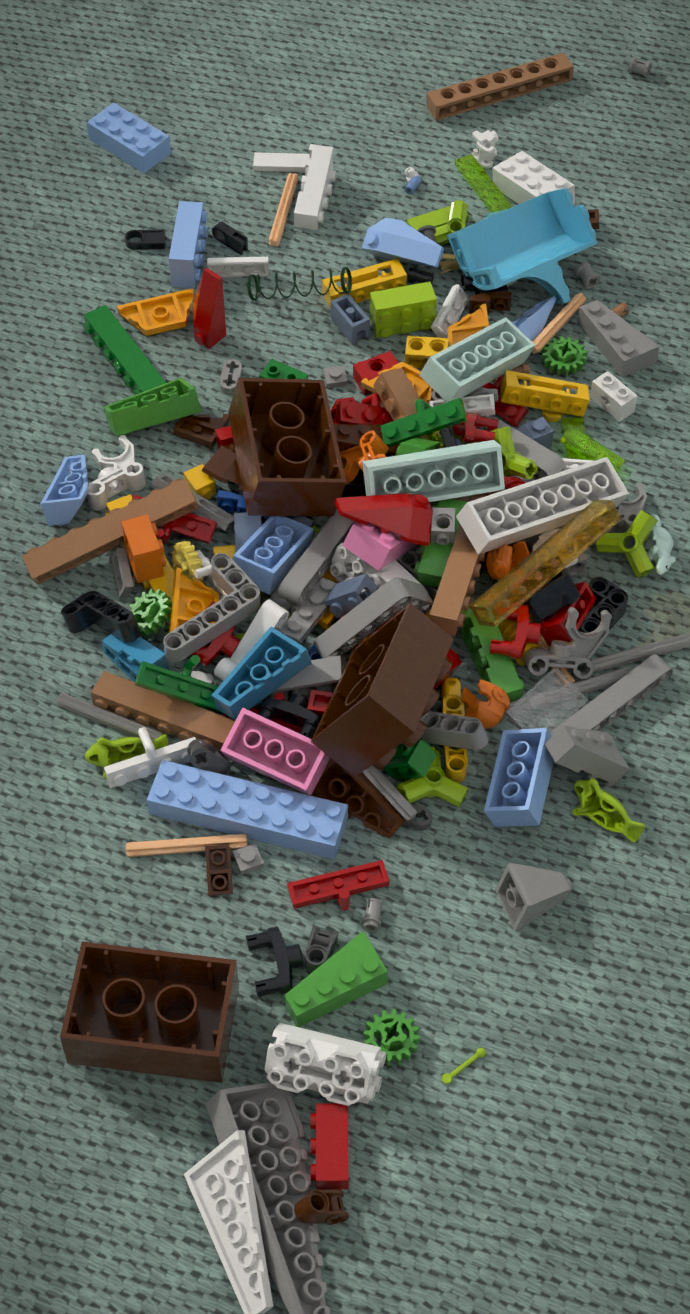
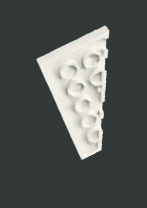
[184,1130,273,1314]

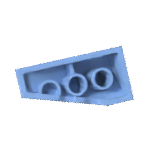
[512,296,556,341]

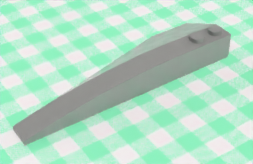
[205,1082,330,1314]

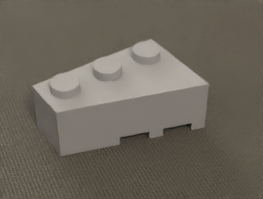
[545,726,630,787]

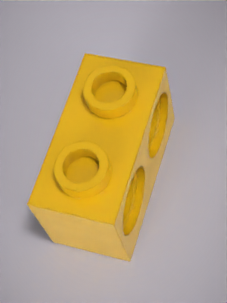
[405,336,449,369]

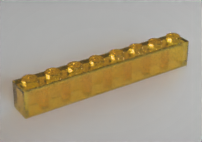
[469,499,622,627]

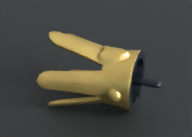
[439,254,461,274]

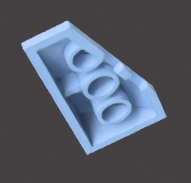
[361,218,444,268]
[41,455,89,526]

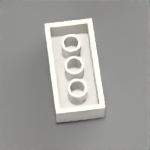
[492,151,575,204]

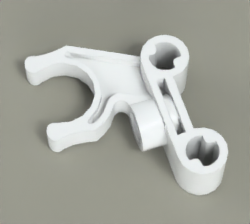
[87,435,146,511]

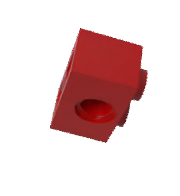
[353,351,399,395]

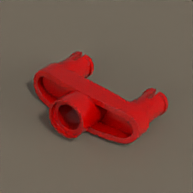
[452,413,499,443]
[191,601,241,666]
[490,604,541,659]

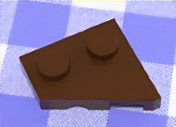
[173,414,230,448]

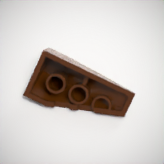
[312,759,406,838]

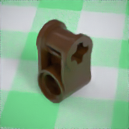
[294,1189,349,1225]

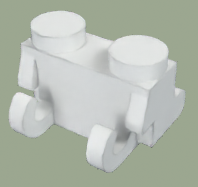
[471,130,498,169]

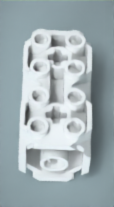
[330,543,429,594]
[264,1023,386,1106]

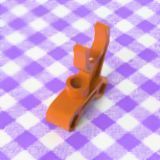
[340,431,388,484]

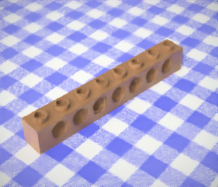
[426,53,574,120]

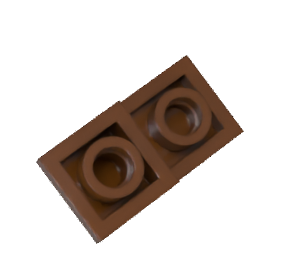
[469,291,512,315]
[205,844,233,896]

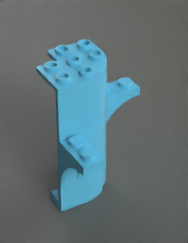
[447,187,598,305]

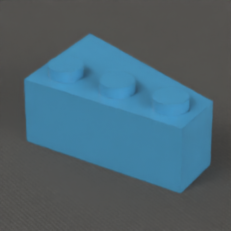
[102,634,169,682]

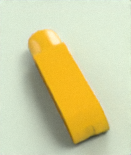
[441,678,468,783]

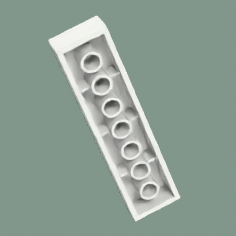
[456,457,629,555]

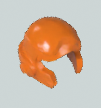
[486,541,530,587]
[462,680,510,729]

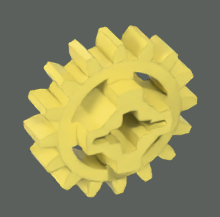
[171,541,203,581]

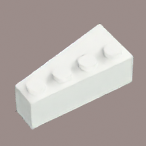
[294,144,337,230]

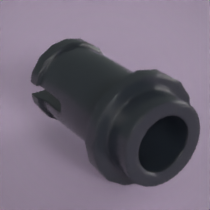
[407,267,434,284]

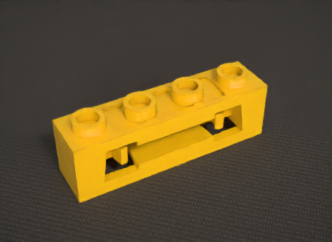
[322,258,407,309]
[500,370,590,417]

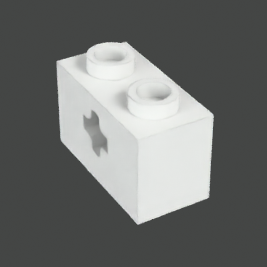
[590,371,637,422]

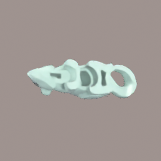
[644,514,676,575]

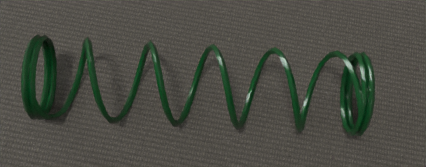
[247,267,352,301]

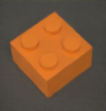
[121,514,166,583]

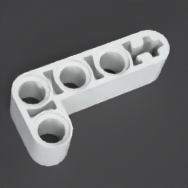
[214,599,289,681]

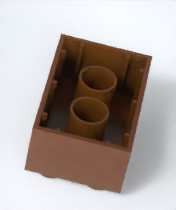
[228,378,346,517]
[311,603,454,777]
[60,941,239,1083]

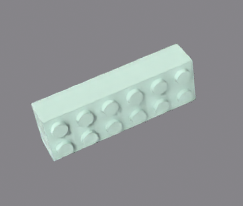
[419,317,535,402]
[362,440,505,502]

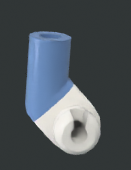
[404,167,421,194]

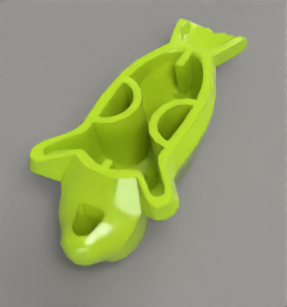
[85,734,169,779]
[572,778,645,843]

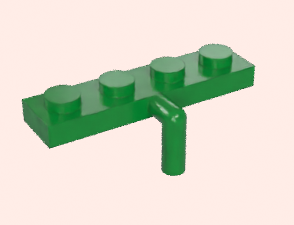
[381,398,467,448]
[135,655,224,714]

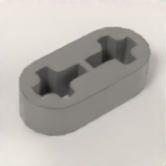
[220,359,242,395]

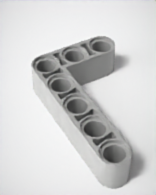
[163,553,260,662]
[313,577,433,659]
[379,711,489,772]

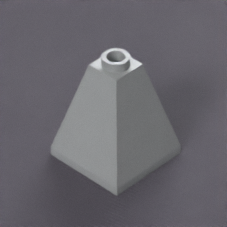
[495,863,572,931]

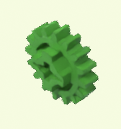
[541,336,587,376]
[129,589,172,637]
[363,1009,420,1066]

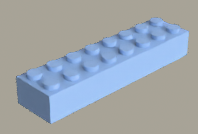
[147,760,348,860]

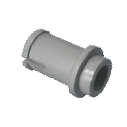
[361,898,383,932]

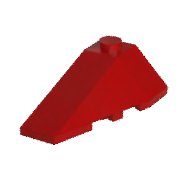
[193,268,227,349]
[335,493,433,546]

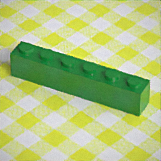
[83,305,166,395]

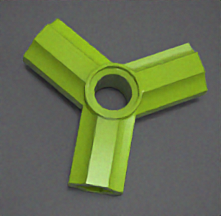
[435,200,468,246]
[492,427,538,479]
[596,510,658,578]
[396,747,469,807]

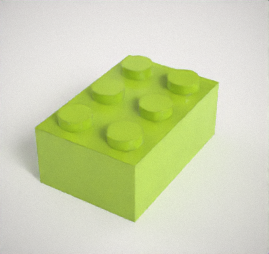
[370,282,437,338]

